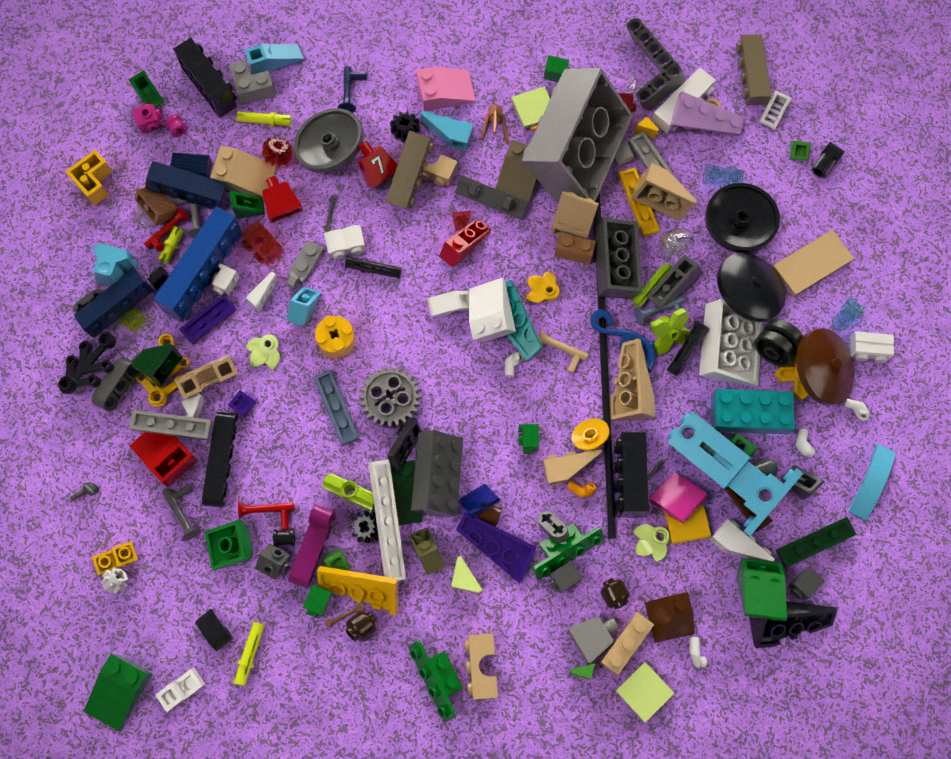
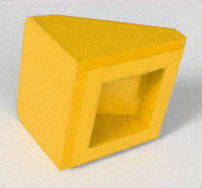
[635,117,659,139]

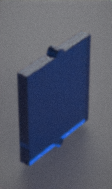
[458,484,500,518]

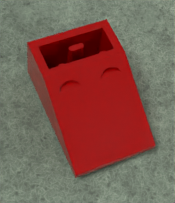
[130,432,198,487]

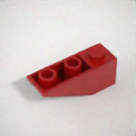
[439,219,492,268]

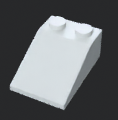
[469,278,516,342]

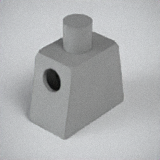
[567,616,619,664]

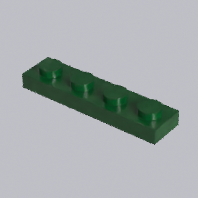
[776,517,857,568]

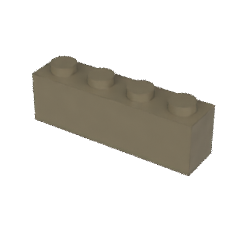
[736,34,772,105]
[385,130,434,209]

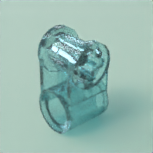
[832,295,866,331]

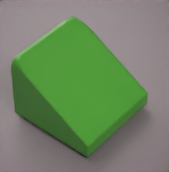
[790,140,811,161]
[322,547,350,570]
[569,664,595,680]

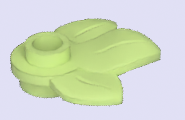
[246,334,280,370]
[633,524,670,562]

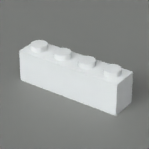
[651,67,716,134]

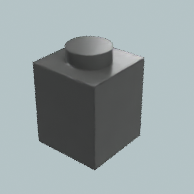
[549,561,582,593]
[788,566,825,600]

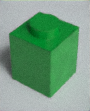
[544,55,571,82]
[303,585,333,618]

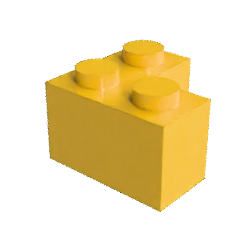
[65,150,113,206]

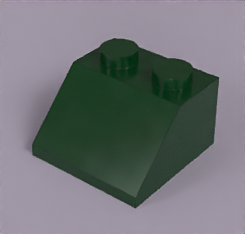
[131,344,183,388]

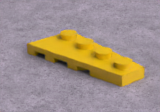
[317,566,398,616]

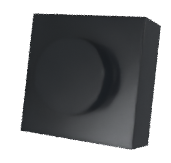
[147,266,169,290]

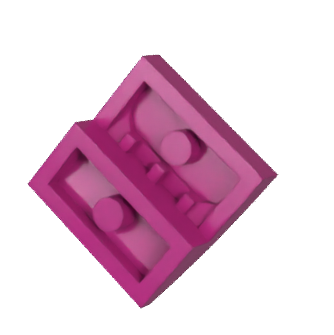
[649,472,708,524]

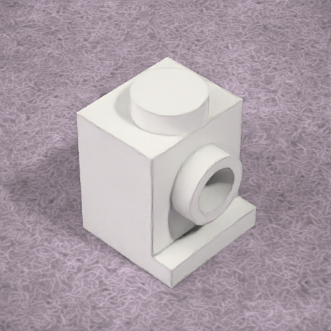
[212,264,240,296]

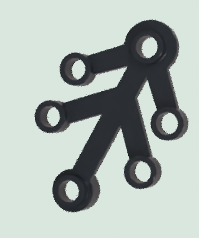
[58,332,116,395]

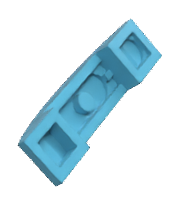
[848,444,895,521]

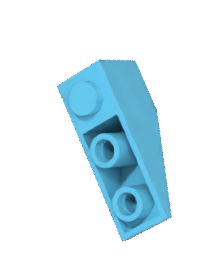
[245,44,304,74]
[421,111,473,151]

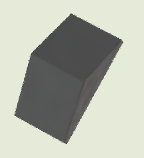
[781,465,824,500]

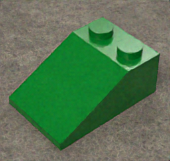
[83,653,152,731]

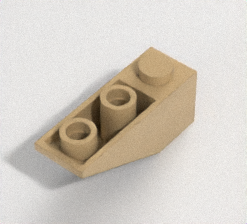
[542,449,602,486]

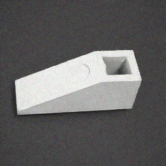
[709,519,775,562]

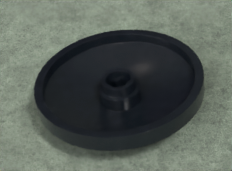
[705,183,780,253]
[717,252,785,322]

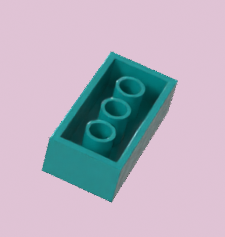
[711,389,795,435]

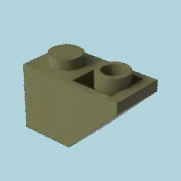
[409,527,445,575]

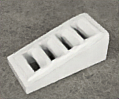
[759,90,791,130]
[246,272,278,312]

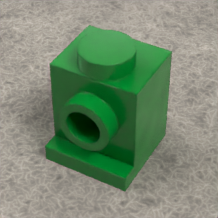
[518,424,539,454]
[728,433,758,457]

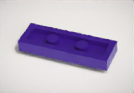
[179,294,237,345]

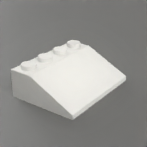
[699,299,763,386]

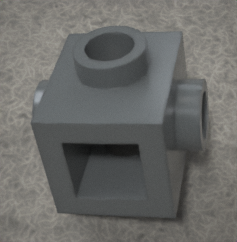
[255,543,290,580]

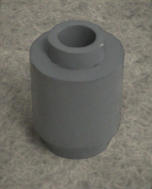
[752,458,778,476]

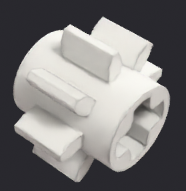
[101,567,129,594]

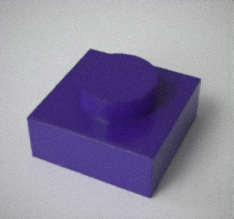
[228,390,256,418]

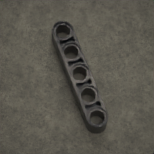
[202,412,238,507]

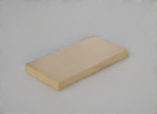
[773,230,855,296]

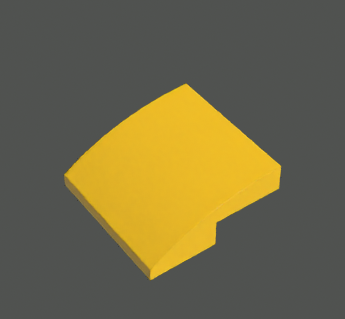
[662,502,711,545]

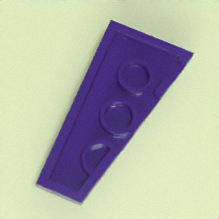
[456,512,537,584]

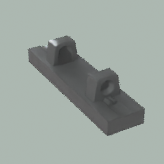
[455,175,529,220]

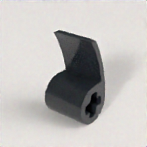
[195,609,233,651]

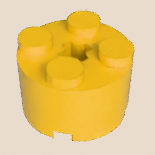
[315,315,355,359]

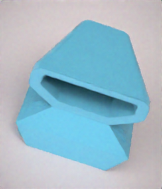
[92,243,138,287]

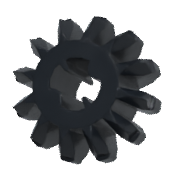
[390,110,420,142]
[349,510,379,544]

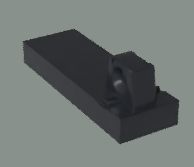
[387,418,422,471]

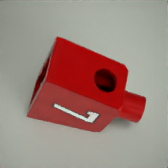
[357,141,398,188]

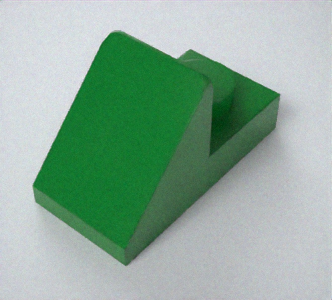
[128,70,164,108]

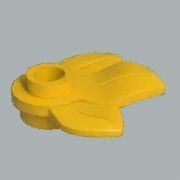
[525,271,560,303]

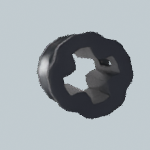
[273,528,295,547]

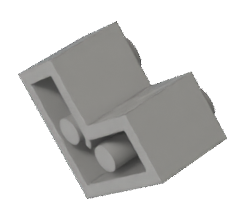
[229,60,276,105]

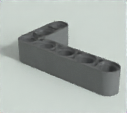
[627,18,685,110]

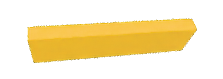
[618,167,660,238]

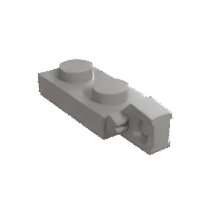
[287,240,324,290]

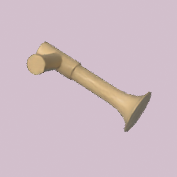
[538,328,588,374]

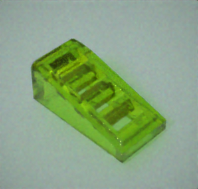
[118,308,147,333]

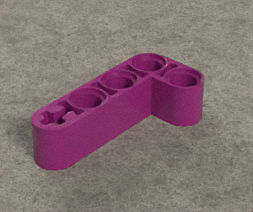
[288,505,336,588]

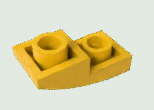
[92,541,138,577]

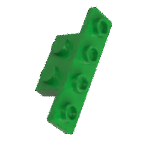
[532,523,605,580]
[408,640,463,722]

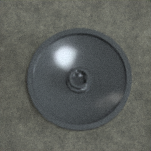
[294,108,364,173]

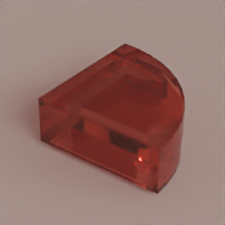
[452,210,471,232]

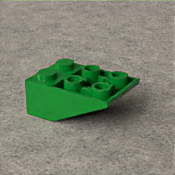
[737,558,787,621]

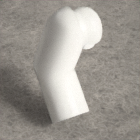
[689,637,707,668]

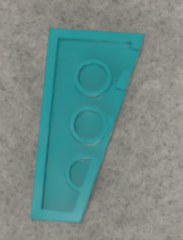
[505,280,543,361]

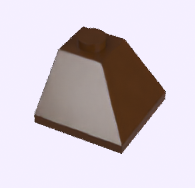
[645,592,694,643]

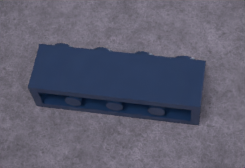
[145,161,226,209]
[74,268,154,338]

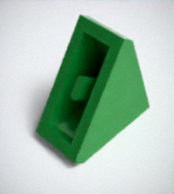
[229,191,265,219]

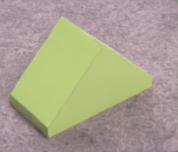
[451,556,483,594]

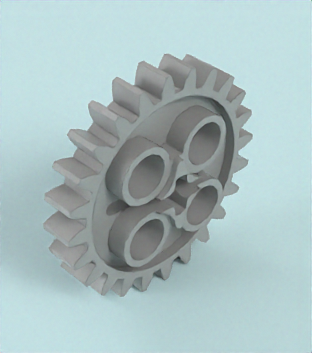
[359,366,422,428]

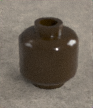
[600,578,630,610]
[345,611,376,642]

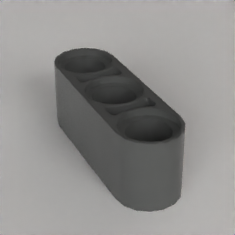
[91,357,139,411]

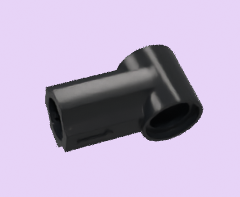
[811,142,845,178]

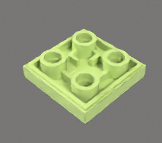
[511,86,550,130]
[615,662,674,723]

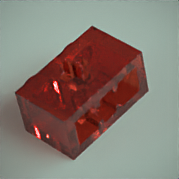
[240,220,284,266]

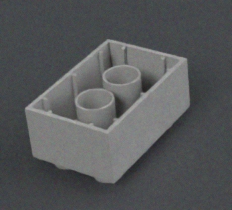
[522,68,633,204]

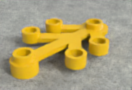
[136,334,190,407]

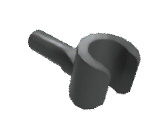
[70,482,99,501]

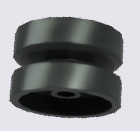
[754,319,803,367]

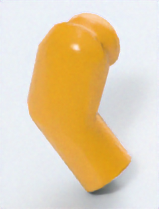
[566,480,597,498]

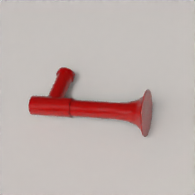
[144,205,191,252]
[238,500,294,530]

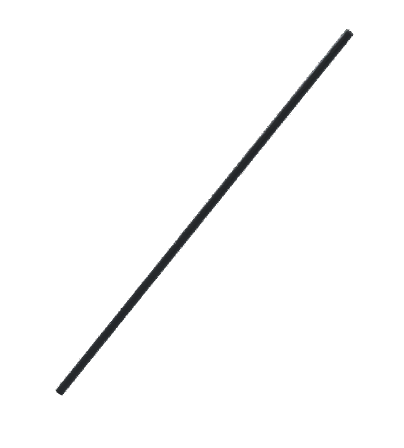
[594,192,616,539]

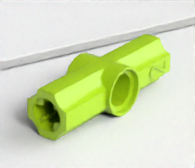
[322,473,375,513]

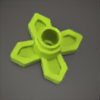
[650,308,690,355]

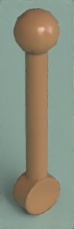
[325,603,364,627]

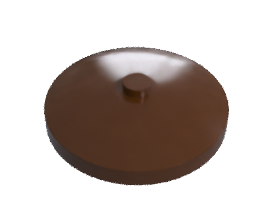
[796,328,854,405]

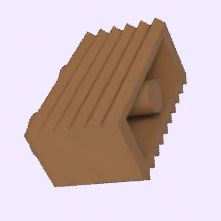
[134,187,177,226]
[554,232,596,265]

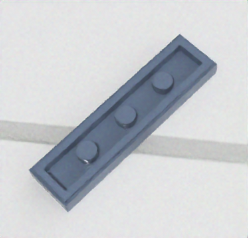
[314,370,360,446]

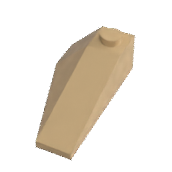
[610,339,656,420]

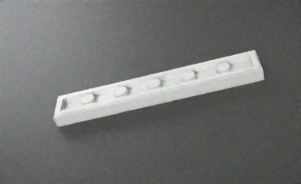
[368,460,406,581]

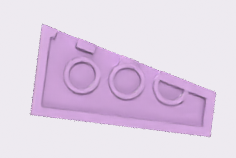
[670,91,745,136]

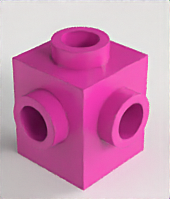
[132,103,163,134]

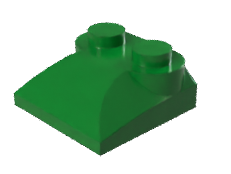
[205,520,253,571]

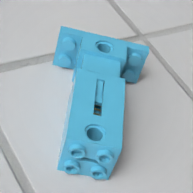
[668,412,803,536]

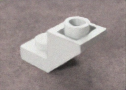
[427,291,469,317]
[181,393,205,418]

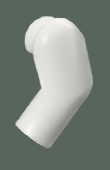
[505,352,524,377]
[843,398,870,421]
[796,429,815,457]

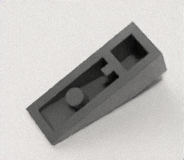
[647,255,702,309]

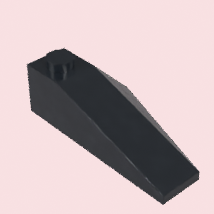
[749,601,837,648]

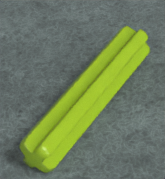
[632,263,672,308]

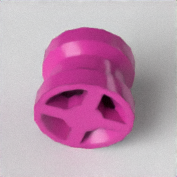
[164,114,188,137]

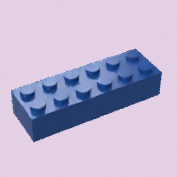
[154,206,242,322]

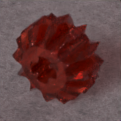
[262,136,293,168]

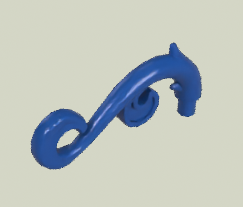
[590,309,656,373]

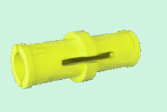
[158,226,184,264]

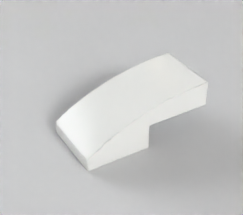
[156,668,205,712]

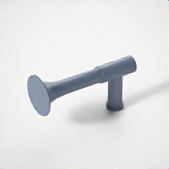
[633,295,685,326]

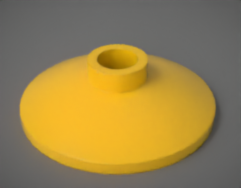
[572,418,610,451]

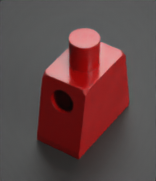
[262,176,303,223]

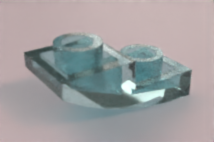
[703,164,744,186]

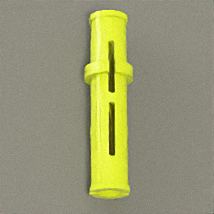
[236,111,292,127]
[233,622,265,687]

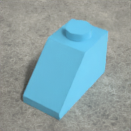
[287,286,321,326]

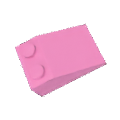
[416,67,476,111]

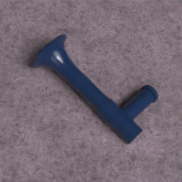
[337,66,367,113]

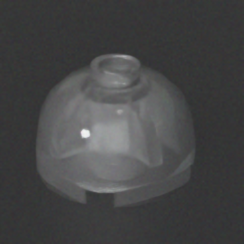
[659,228,695,266]

